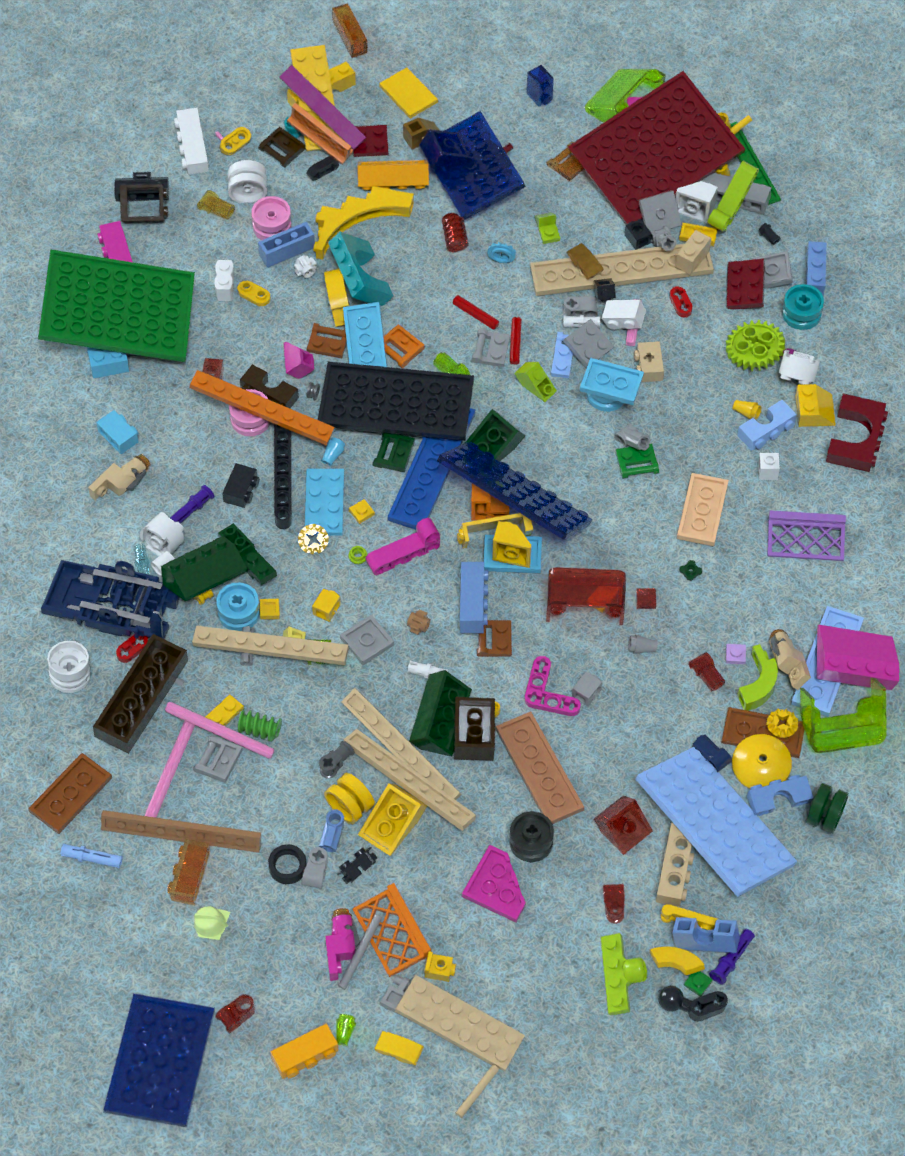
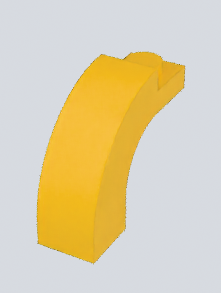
[324,268,350,327]

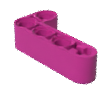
[365,518,440,576]

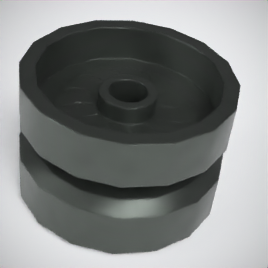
[509,811,554,862]

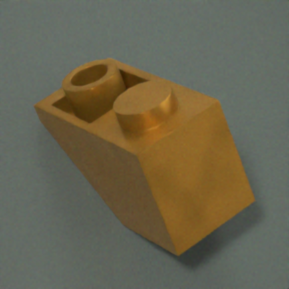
[403,117,442,149]

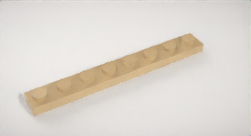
[192,626,349,665]
[341,688,462,800]
[343,729,476,831]

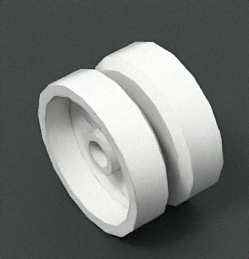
[228,160,267,203]

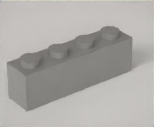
[702,172,771,214]

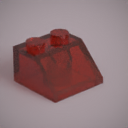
[594,796,653,855]

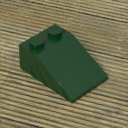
[458,409,526,475]

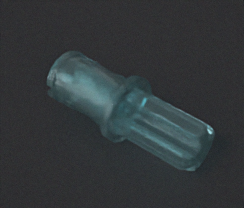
[134,544,150,575]

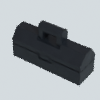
[114,172,169,202]

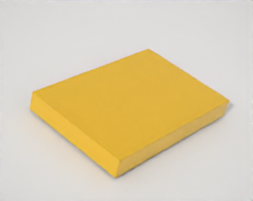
[379,67,438,119]

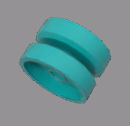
[782,284,824,330]

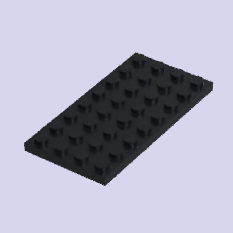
[317,361,474,441]

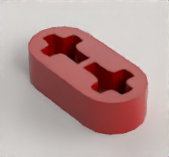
[669,286,693,318]
[116,635,148,663]

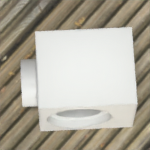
[758,453,780,480]

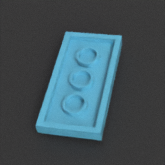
[343,302,387,367]
[305,469,344,536]

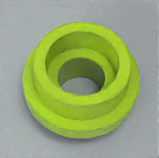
[348,546,367,564]

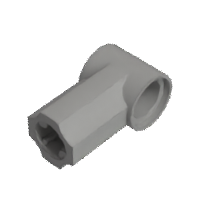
[614,424,651,451]

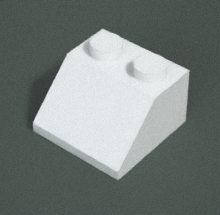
[676,181,718,223]

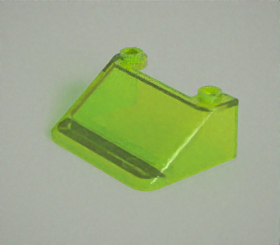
[585,69,666,123]

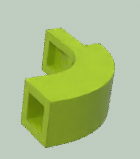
[737,644,778,711]

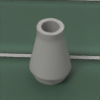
[628,634,658,654]

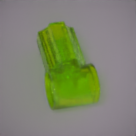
[433,352,470,375]

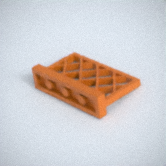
[287,103,353,165]
[352,883,432,977]

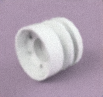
[47,641,91,693]

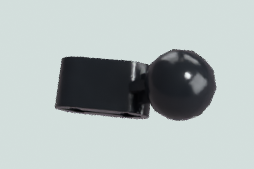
[658,985,728,1022]

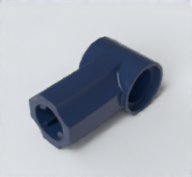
[692,734,732,773]

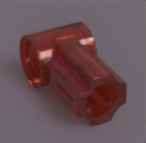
[689,652,725,691]

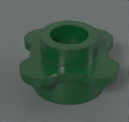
[679,560,702,581]

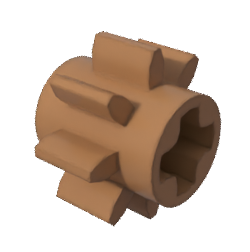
[407,609,431,635]

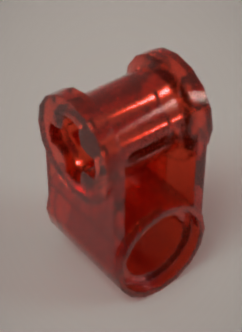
[603,884,625,924]
[215,994,256,1033]

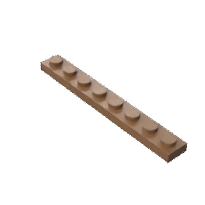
[101,810,261,853]

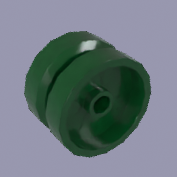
[806,783,849,834]

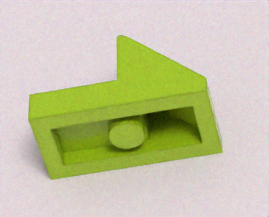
[534,212,560,244]

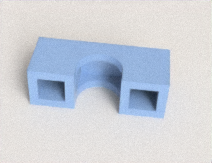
[737,400,796,451]

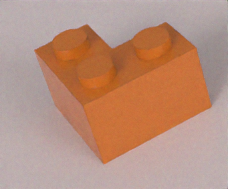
[471,481,509,521]

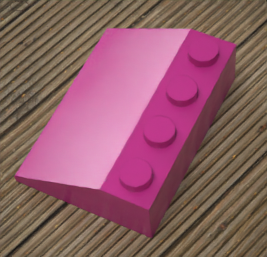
[817,625,899,690]

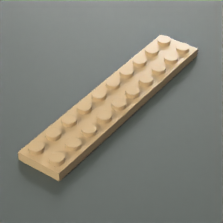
[530,244,714,296]

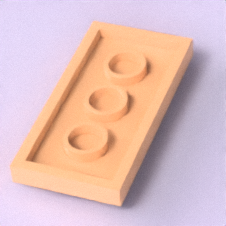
[677,473,729,546]

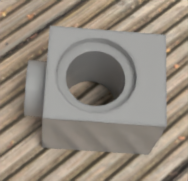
[572,672,602,707]

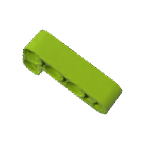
[707,161,759,231]

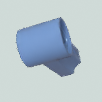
[319,810,344,852]

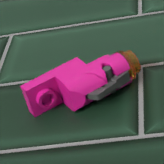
[325,908,360,981]

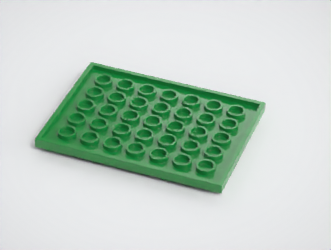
[38,249,195,362]

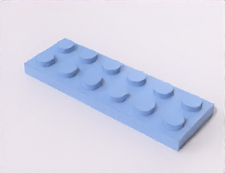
[791,606,864,717]

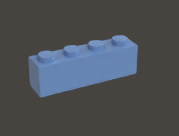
[460,562,488,633]

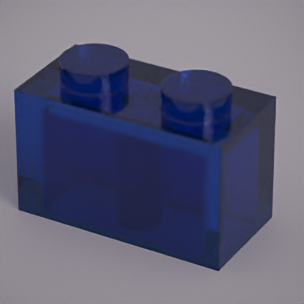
[527,64,554,107]

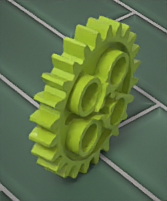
[726,320,785,371]

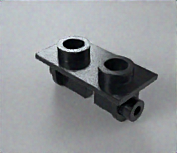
[337,847,377,884]

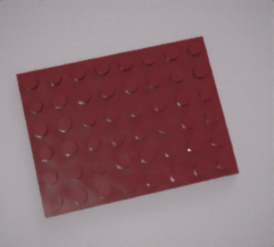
[568,71,745,225]

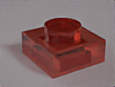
[636,588,656,609]

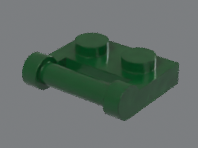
[372,433,415,473]

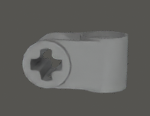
[562,296,598,317]
[302,847,328,889]

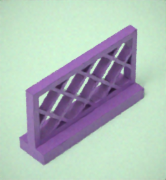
[767,510,846,561]

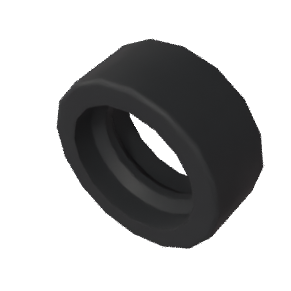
[268,844,307,885]

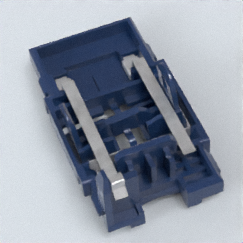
[41,560,180,639]

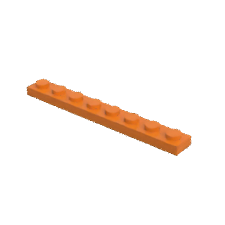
[189,370,335,446]

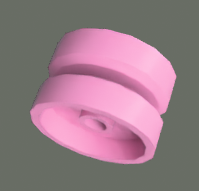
[252,196,292,240]
[229,389,271,436]

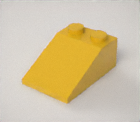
[358,783,427,856]

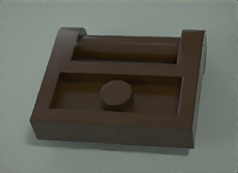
[258,127,306,168]

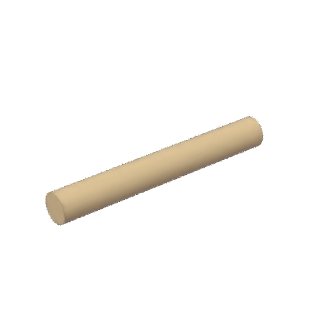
[455,1065,499,1118]

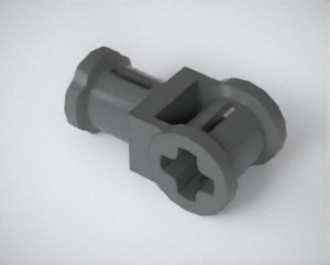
[319,741,355,779]

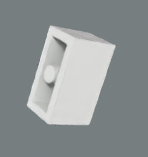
[602,300,646,329]

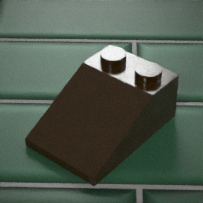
[454,697,495,761]

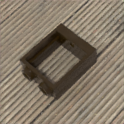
[120,184,168,221]

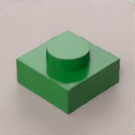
[684,971,713,997]

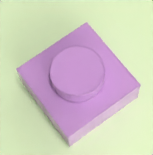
[726,644,746,664]

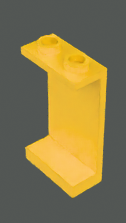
[457,511,533,549]

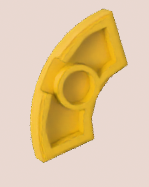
[650,947,705,975]

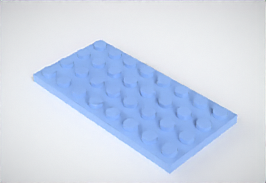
[636,747,797,897]

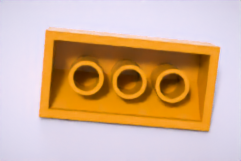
[357,160,429,190]

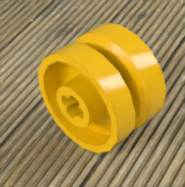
[324,773,375,825]

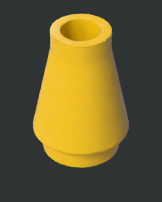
[733,399,762,420]

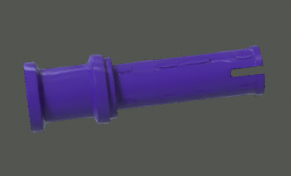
[170,485,215,523]
[709,929,755,985]

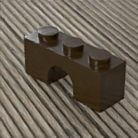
[240,364,299,408]

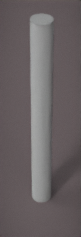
[338,914,382,989]

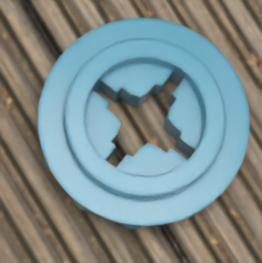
[487,242,516,263]

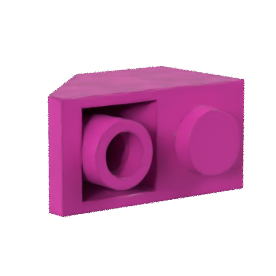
[283,342,314,379]

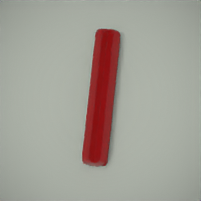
[453,295,499,330]
[510,317,522,365]

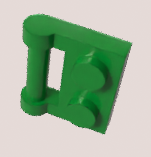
[615,444,659,479]

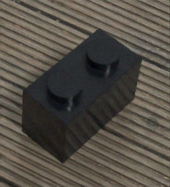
[222,463,260,508]

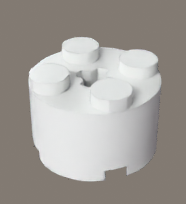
[779,350,820,384]
[140,512,184,556]

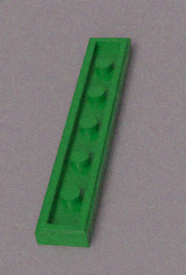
[730,122,781,205]

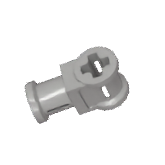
[650,226,676,251]

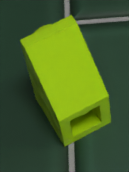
[514,362,557,402]

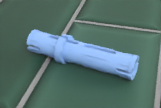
[60,843,123,869]

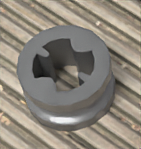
[306,382,320,400]

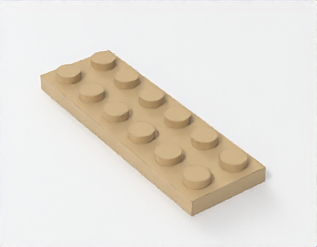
[395,975,525,1072]

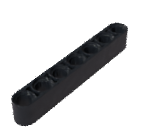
[274,424,292,529]

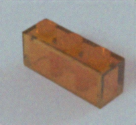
[332,3,368,58]
[167,839,210,905]

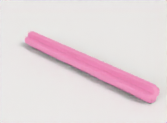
[165,702,274,759]
[144,721,195,818]

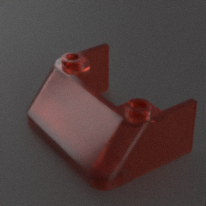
[546,567,626,625]

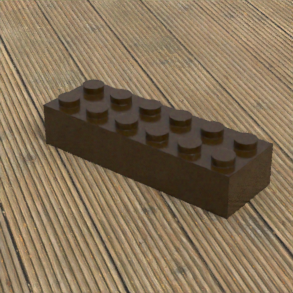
[93,634,188,754]

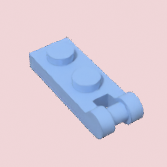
[551,332,573,378]

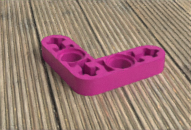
[525,656,581,716]

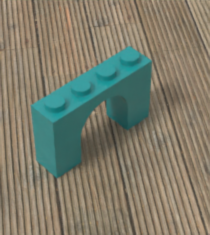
[328,231,393,306]

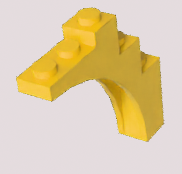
[313,186,414,260]

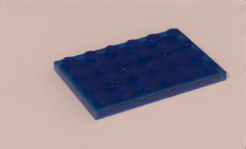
[419,111,526,221]
[103,993,215,1128]

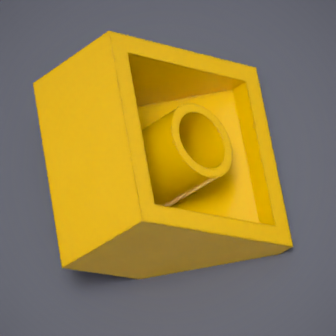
[795,384,836,427]
[492,521,531,568]

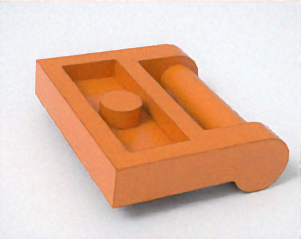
[384,324,425,369]

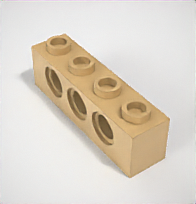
[656,823,694,907]

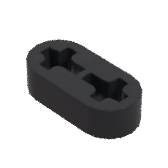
[307,156,339,181]

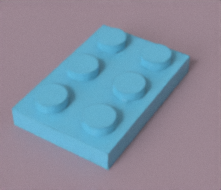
[580,358,644,405]
[484,535,542,573]

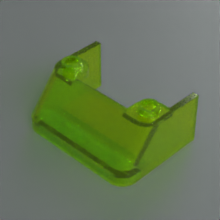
[800,677,887,753]

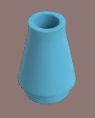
[321,437,345,466]

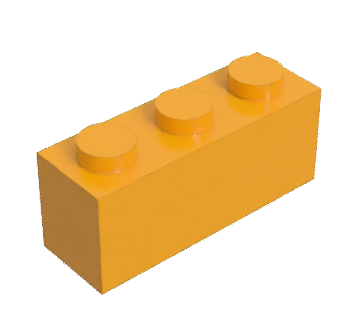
[270,1023,339,1079]

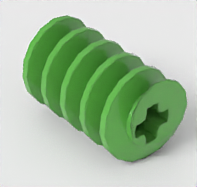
[238,709,282,742]

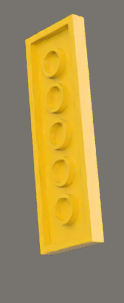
[290,45,338,152]

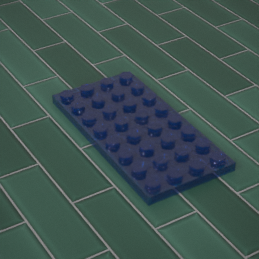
[437,442,593,540]

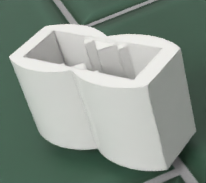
[215,260,234,301]

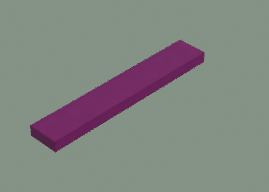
[279,65,366,151]

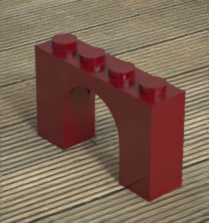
[826,393,888,472]

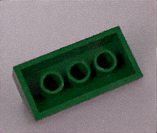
[161,536,247,601]
[409,670,472,757]

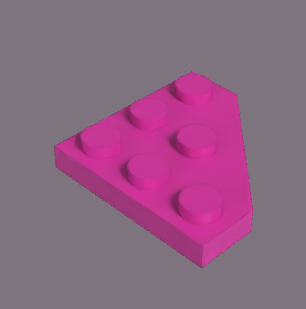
[462,845,526,923]

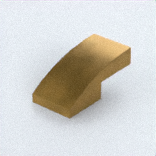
[566,243,604,280]

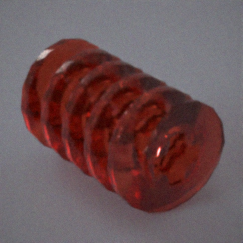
[442,213,469,252]

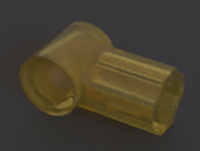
[197,190,235,220]

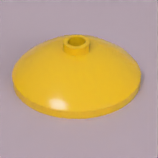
[732,734,792,789]

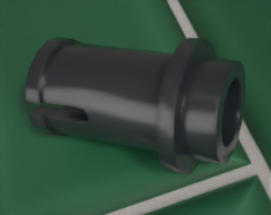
[758,223,781,246]

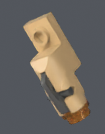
[88,454,150,500]
[769,629,811,690]

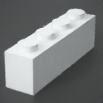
[174,108,209,175]

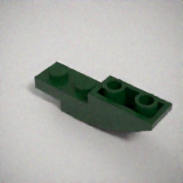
[218,523,277,585]

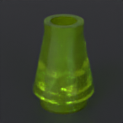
[336,1014,357,1046]

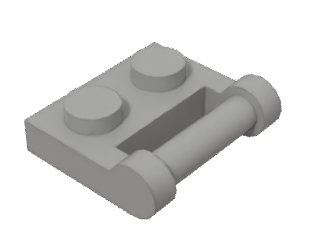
[471,328,510,367]
[193,736,242,783]

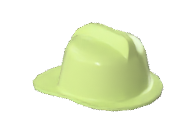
[194,906,230,940]

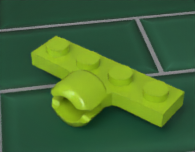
[601,933,647,1015]

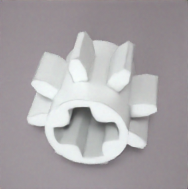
[294,256,317,278]

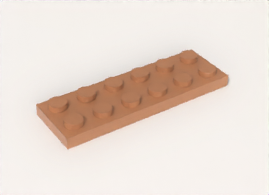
[495,711,584,824]

